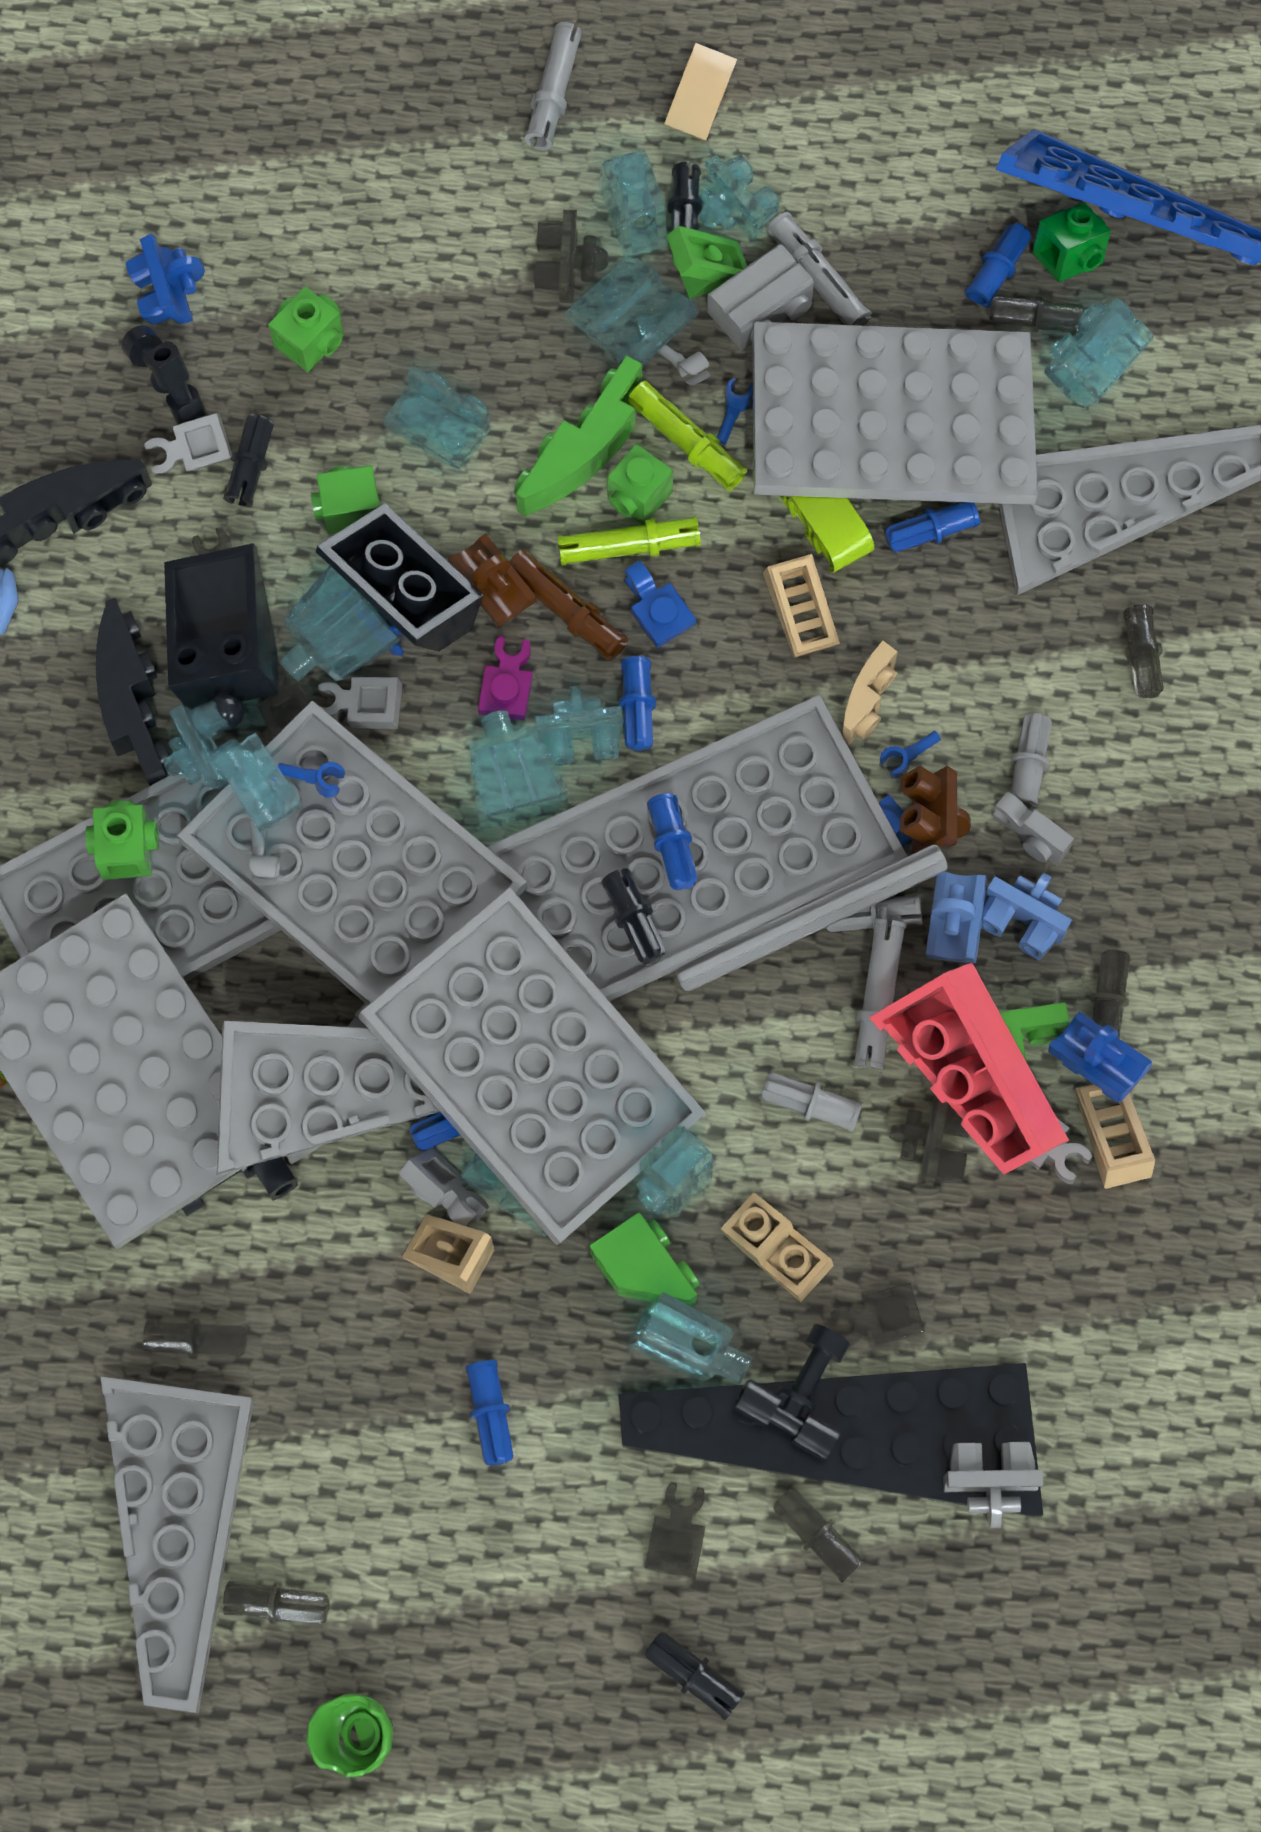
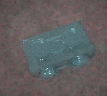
[383,366,491,472]

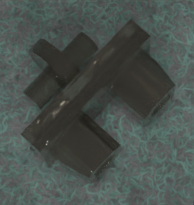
[534,210,609,304]
[889,1094,970,1188]

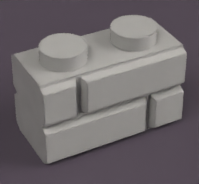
[707,244,814,351]

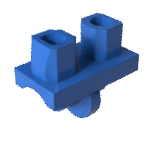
[125,234,205,325]
[1048,1011,1152,1103]

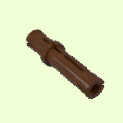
[509,549,628,661]

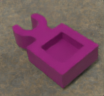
[478,636,533,721]

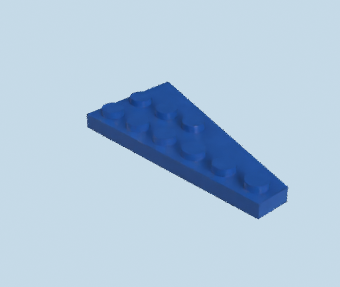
[996,129,1261,265]

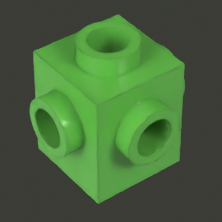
[268,286,344,373]
[85,800,159,880]

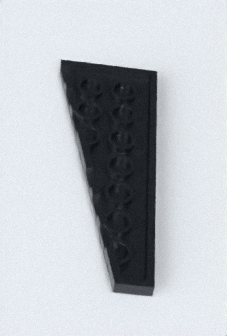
[619,1363,1043,1518]

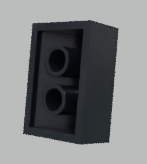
[316,503,484,652]

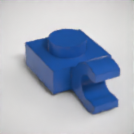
[624,560,697,648]

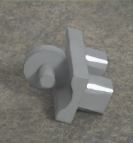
[943,1442,1043,1528]

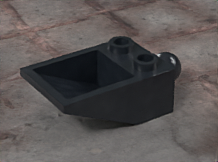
[164,543,279,730]

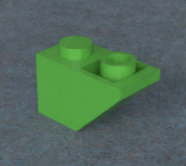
[589,1212,700,1309]

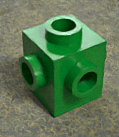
[1032,202,1111,283]

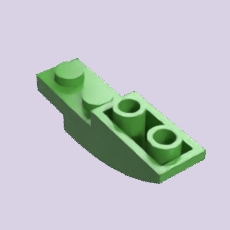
[514,355,642,516]

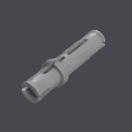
[524,22,582,151]
[766,212,872,326]
[852,919,906,1070]

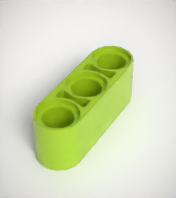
[778,495,875,573]

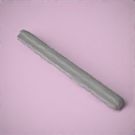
[675,845,948,991]

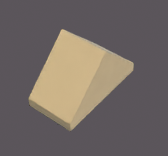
[402,1214,494,1294]

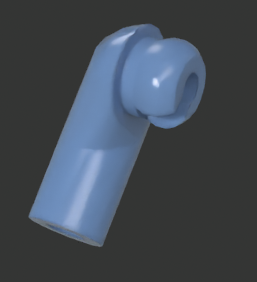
[0,568,18,635]

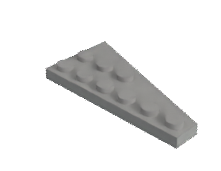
[998,425,1261,595]
[216,1021,440,1175]
[100,1376,254,1714]

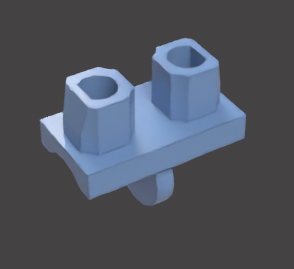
[926,872,987,963]
[981,873,1072,960]

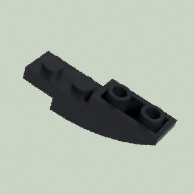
[0,460,152,566]
[96,598,173,786]

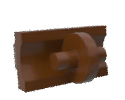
[448,533,536,627]
[900,766,971,854]

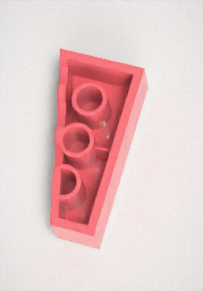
[869,962,1069,1175]

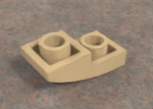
[664,43,737,142]
[842,641,898,746]
[721,1192,834,1303]

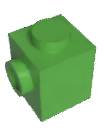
[607,444,673,525]
[311,465,380,534]

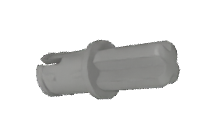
[1010,713,1052,810]
[826,893,923,932]
[761,1072,862,1132]

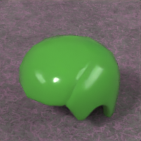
[306,1694,393,1777]

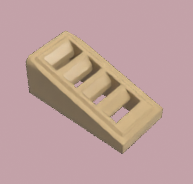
[763,554,840,658]
[1075,1084,1155,1189]

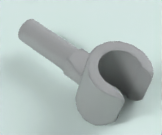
[651,338,710,386]
[249,819,280,886]

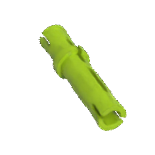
[627,381,748,492]
[557,516,701,566]

